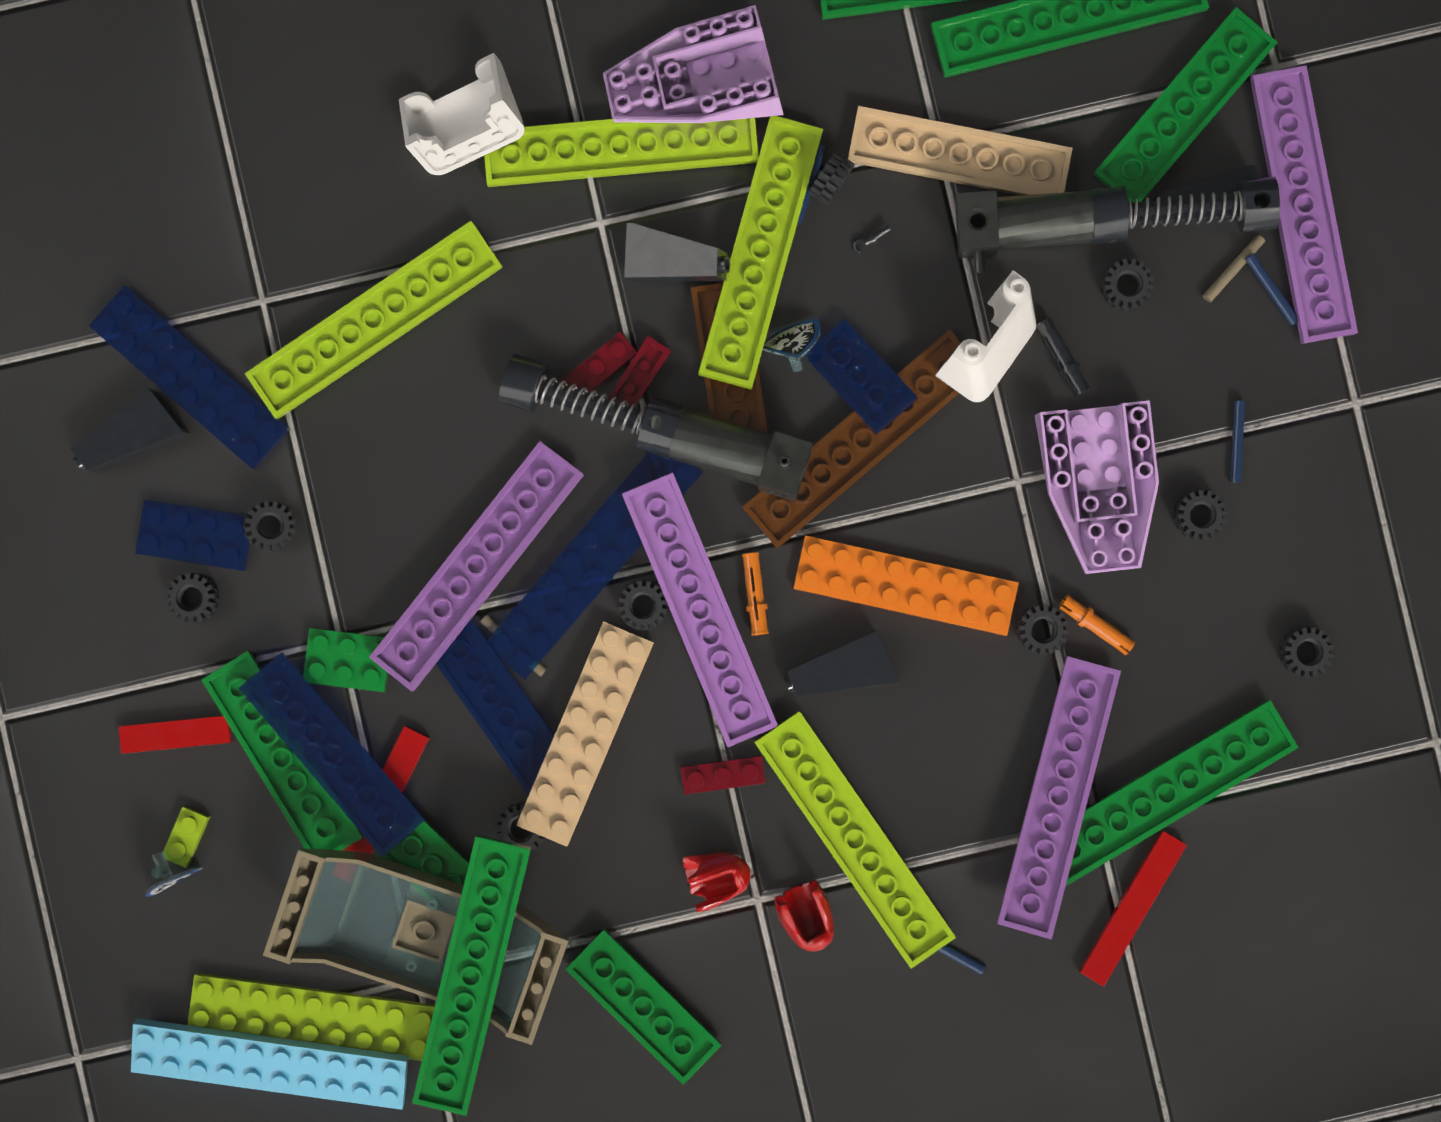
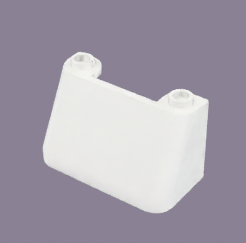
[399,53,524,175]
[935,271,1036,402]

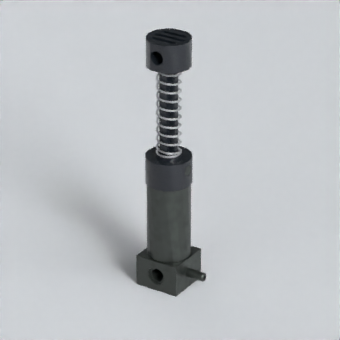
[955,177,1280,275]
[499,354,812,502]

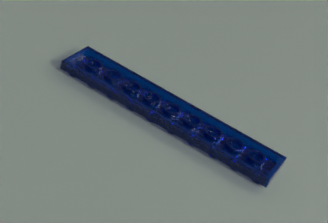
[484,452,703,680]

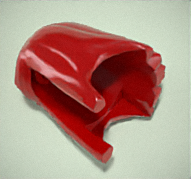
[683,852,750,912]
[775,880,834,952]

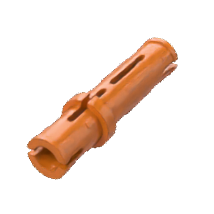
[742,552,769,636]
[1058,594,1135,655]

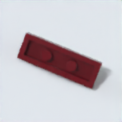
[558,332,637,393]
[608,336,671,408]
[681,755,765,795]

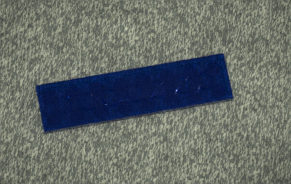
[89,285,290,470]
[436,618,593,796]
[239,652,425,857]

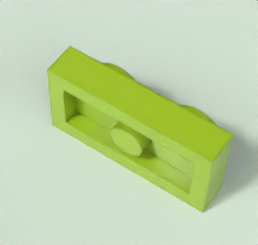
[161,806,210,868]

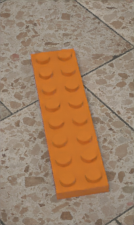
[793,536,1019,636]

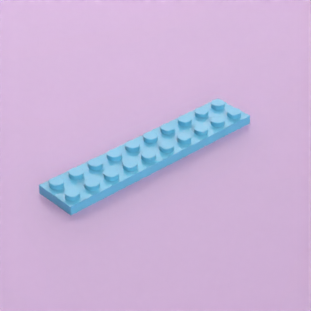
[131,1018,409,1110]

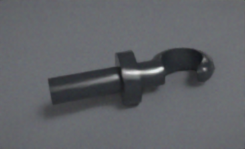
[852,225,891,254]

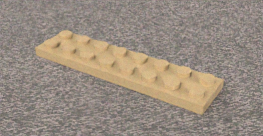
[848,106,1073,196]
[516,621,654,847]

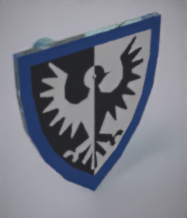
[763,318,821,372]
[145,852,202,897]

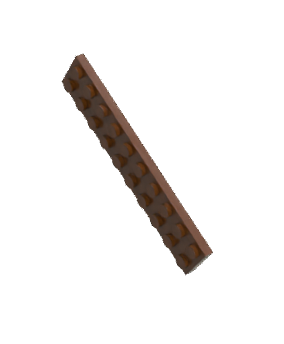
[742,330,961,549]

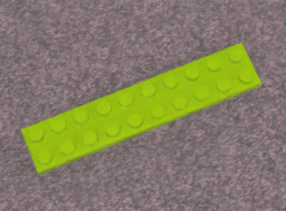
[698,116,823,390]
[484,118,759,187]
[245,221,503,420]
[754,711,956,969]
[187,973,435,1061]

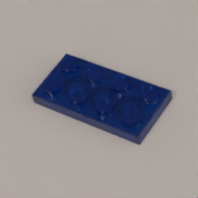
[803,319,917,435]
[135,500,250,571]

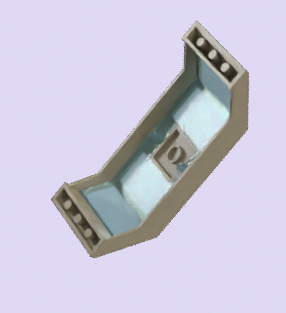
[263,848,569,1045]

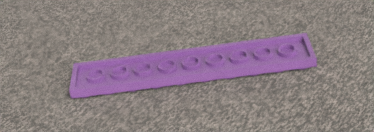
[1250,65,1358,344]
[369,441,584,692]
[622,473,778,747]
[997,656,1121,940]

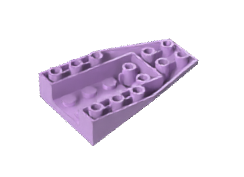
[603,5,784,123]
[1034,400,1159,574]

